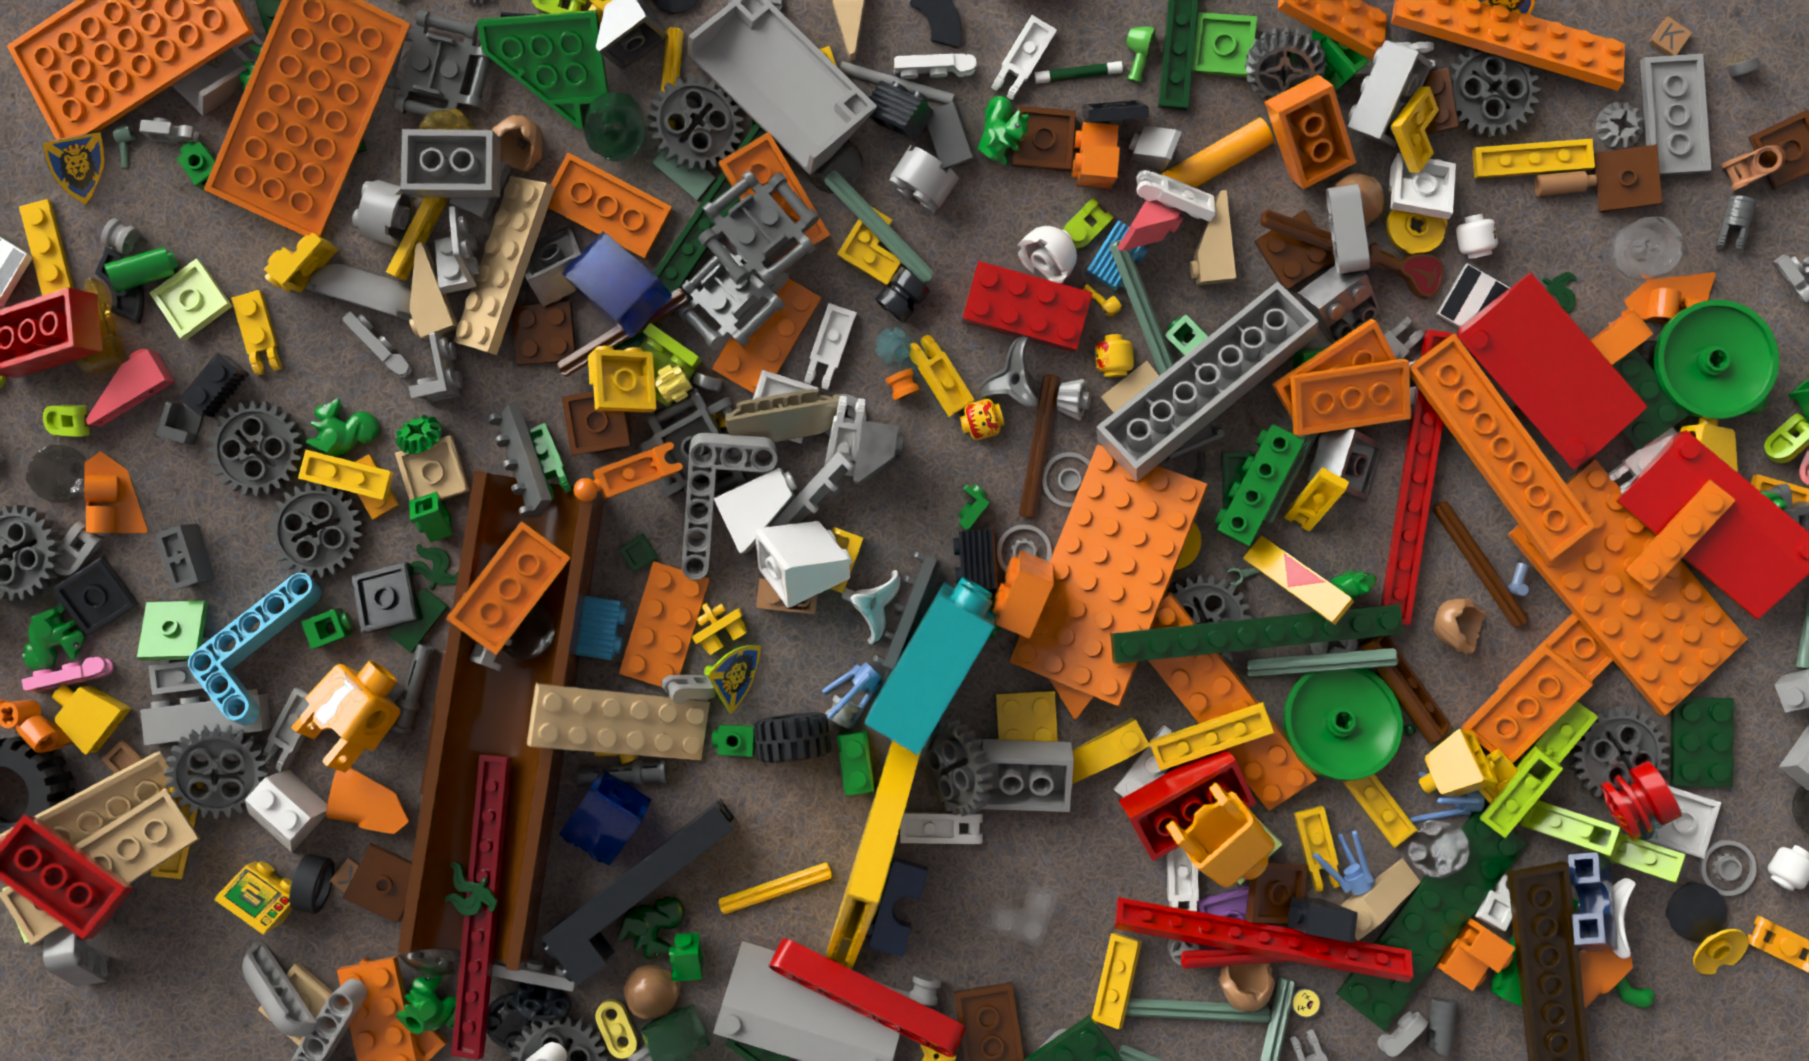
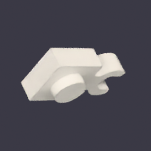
[1475,875,1512,931]

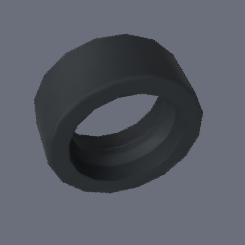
[289,854,334,914]

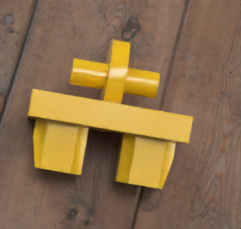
[692,602,747,655]

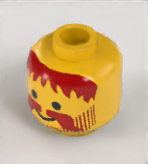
[1095,334,1134,378]
[959,399,1004,441]

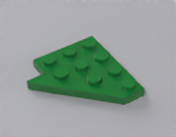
[477,10,610,129]

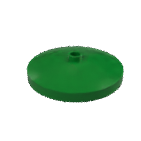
[1654,300,1779,420]
[1282,668,1403,782]

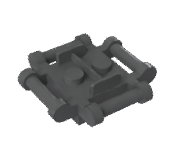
[385,9,493,126]
[698,170,820,287]
[677,244,789,351]
[637,387,748,508]

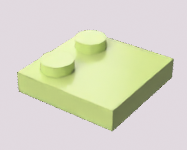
[150,258,233,341]

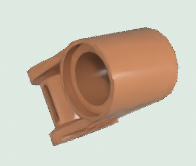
[1721,145,1786,191]

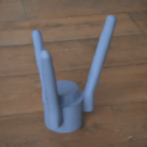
[822,662,882,728]
[1410,772,1484,823]
[1313,831,1375,895]

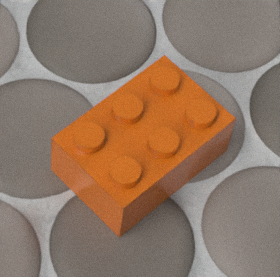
[1265,75,1357,189]
[993,550,1054,639]

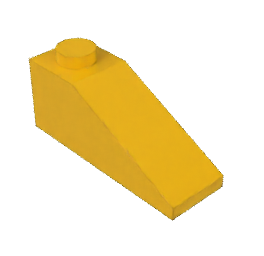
[1072,717,1150,784]

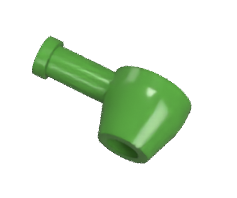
[1126,26,1156,83]

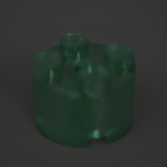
[584,92,645,162]
[640,1004,711,1061]

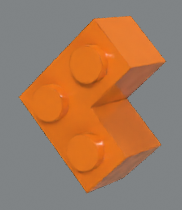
[1071,122,1120,189]
[1435,918,1515,991]

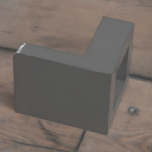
[156,402,203,445]

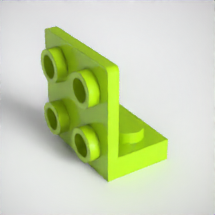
[639,323,703,407]

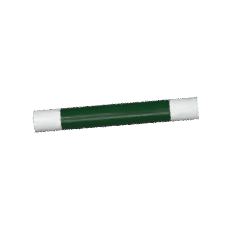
[1034,61,1123,84]

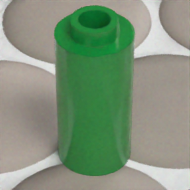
[104,247,178,293]

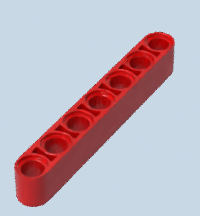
[768,938,966,1057]

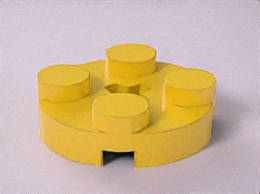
[1386,209,1448,255]

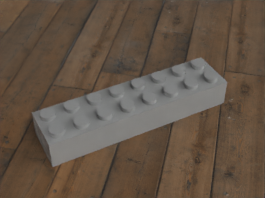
[1096,281,1319,482]

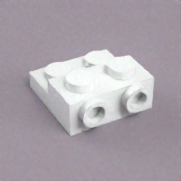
[1389,153,1456,219]

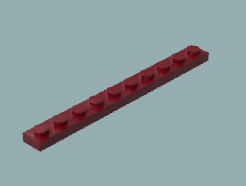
[451,754,512,1060]

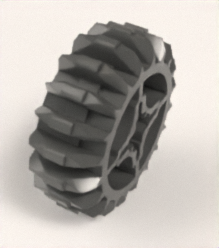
[1245,25,1327,99]

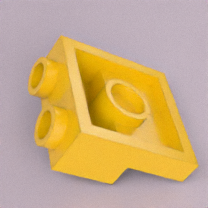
[264,232,339,293]
[588,346,656,413]

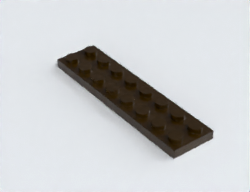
[1507,861,1591,1061]

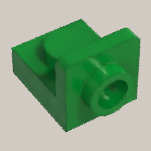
[958,484,990,531]

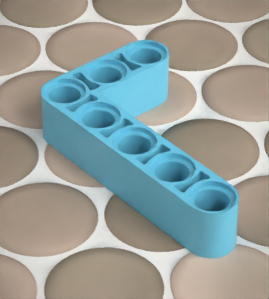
[188,573,322,726]

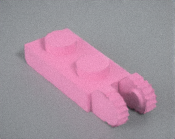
[22,656,115,693]

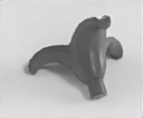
[980,336,1041,407]

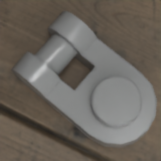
[54,521,105,575]
[661,675,716,704]
[1377,1012,1428,1057]

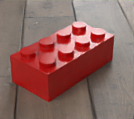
[961,261,1093,353]
[0,287,103,378]
[1118,749,1257,862]
[0,815,134,939]

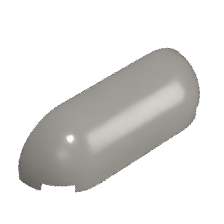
[306,263,412,321]
[242,940,317,1037]

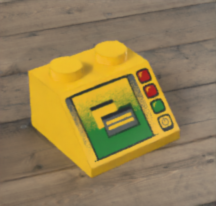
[214,861,293,935]

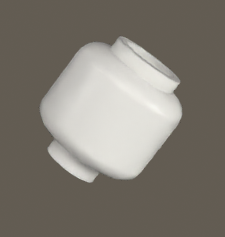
[1456,214,1498,259]
[1768,845,1809,892]

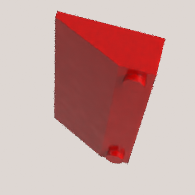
[1457,272,1648,470]
[1616,430,1809,619]

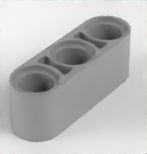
[1326,184,1370,274]

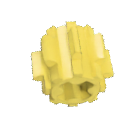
[654,364,692,403]

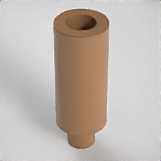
[1534,170,1597,197]

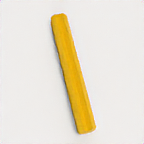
[659,27,684,143]
[719,862,832,914]

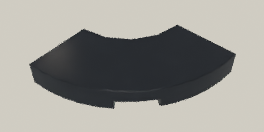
[910,0,961,49]
[94,247,145,324]

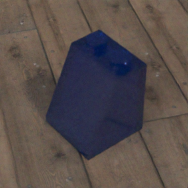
[562,231,672,338]
[559,768,652,866]

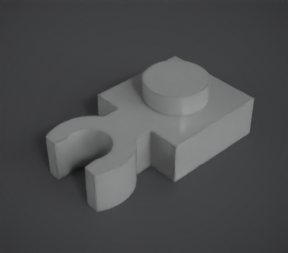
[139,118,200,144]
[1773,254,1809,303]

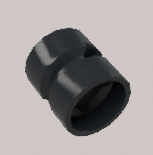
[875,267,930,323]

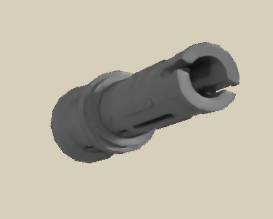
[390,643,436,735]
[577,757,669,787]

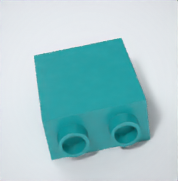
[864,577,995,755]

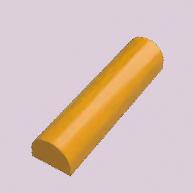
[1160,117,1274,188]

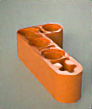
[1590,308,1653,365]

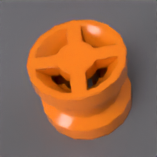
[885,368,920,401]

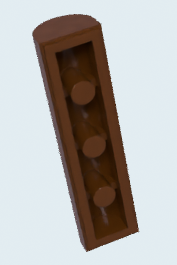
[1359,636,1451,743]

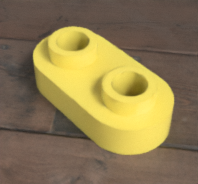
[595,999,638,1059]

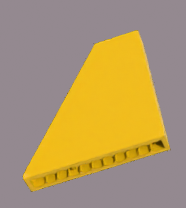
[825,740,921,970]

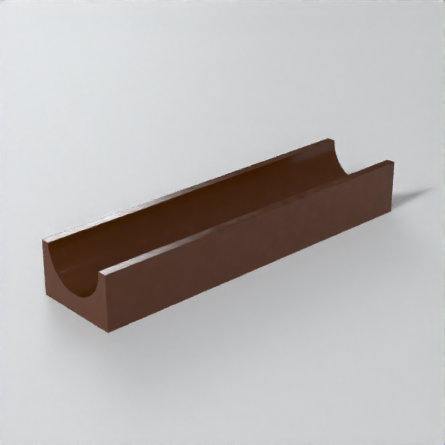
[398,471,604,971]

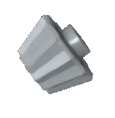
[1057,379,1091,420]

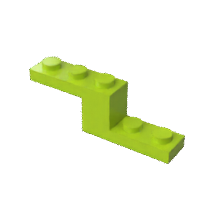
[1480,701,1598,838]
[1521,800,1686,884]

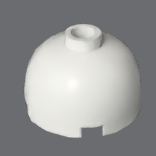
[1018,226,1077,283]

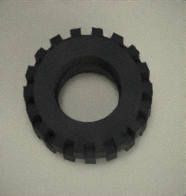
[754,712,832,763]

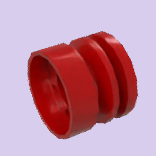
[1600,761,1682,841]

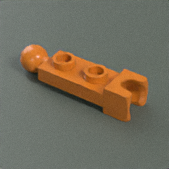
[574,442,683,502]

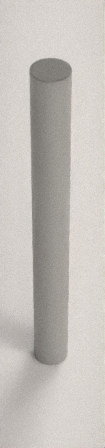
[840,61,954,104]

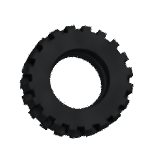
[0,736,75,834]

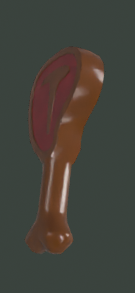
[1369,242,1444,298]

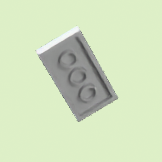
[1640,54,1711,176]

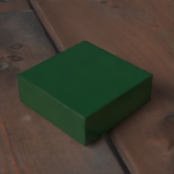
[618,533,659,574]

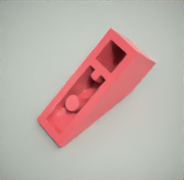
[1117,199,1183,251]
[86,349,175,427]

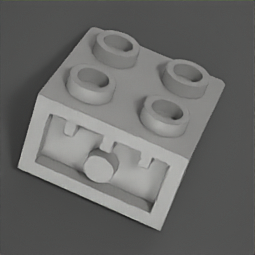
[434,206,480,294]
[409,332,463,403]

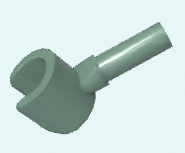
[113,125,136,168]
[1226,567,1261,585]

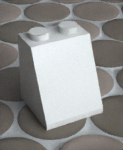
[714,468,798,553]
[755,521,852,608]
[245,769,327,853]

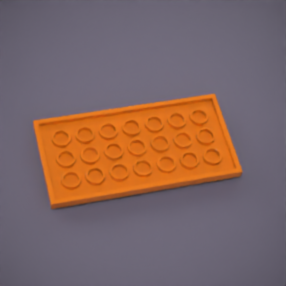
[7,0,255,140]
[204,0,412,236]
[1009,444,1208,707]
[1507,459,1748,716]

